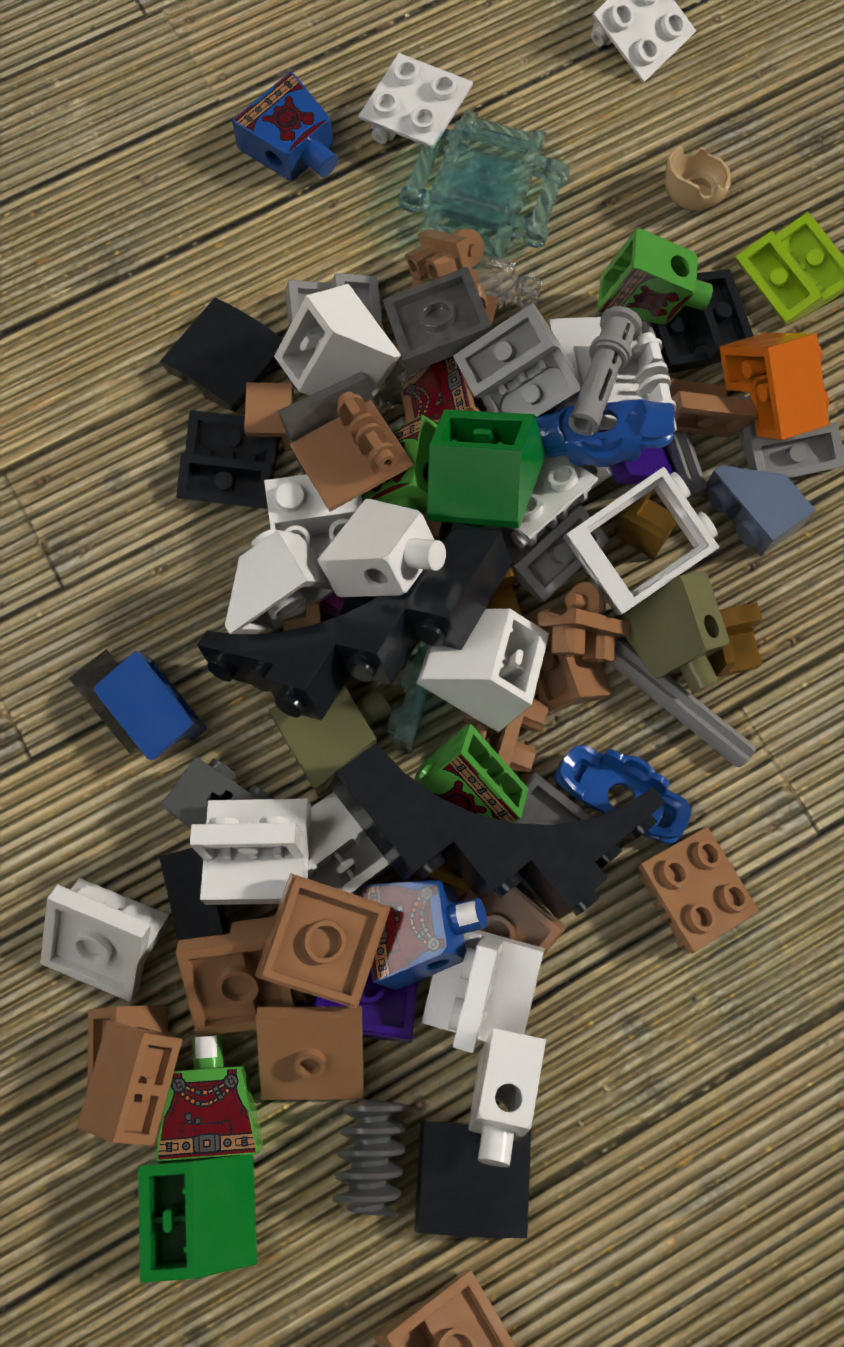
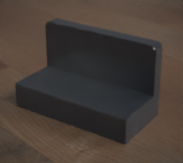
[159,848,230,940]

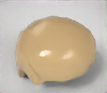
[665,146,731,210]

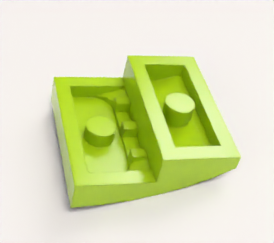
[735,212,844,325]

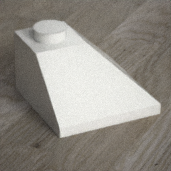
[225,529,334,634]

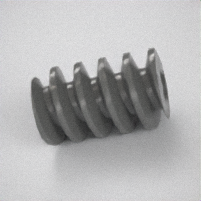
[332,1099,410,1217]

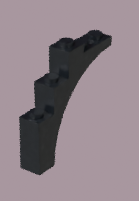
[197,523,512,721]
[329,743,666,918]

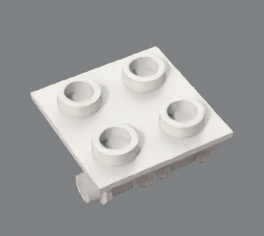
[591,0,696,83]
[358,53,473,149]
[573,332,677,432]
[510,456,598,548]

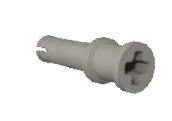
[568,306,642,436]

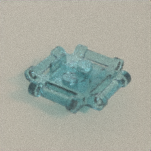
[397,109,569,265]

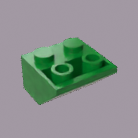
[427,410,546,528]
[138,1154,258,1283]

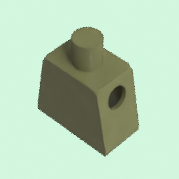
[613,570,729,694]
[269,685,392,796]

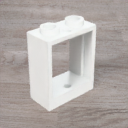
[563,467,719,615]

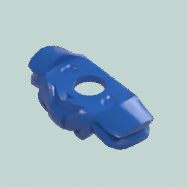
[536,399,675,467]
[554,745,691,845]

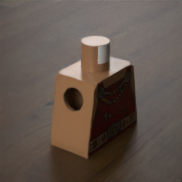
[389,356,488,430]

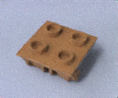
[289,392,414,512]
[637,826,759,954]

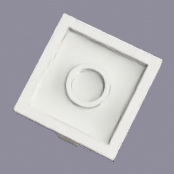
[190,798,311,905]
[40,878,169,1002]
[422,930,545,1053]

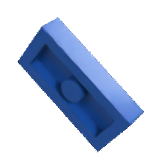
[94,651,208,760]

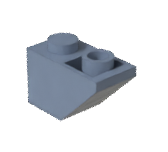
[706,465,816,556]

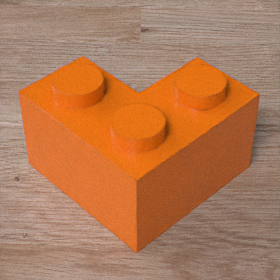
[719,333,829,440]

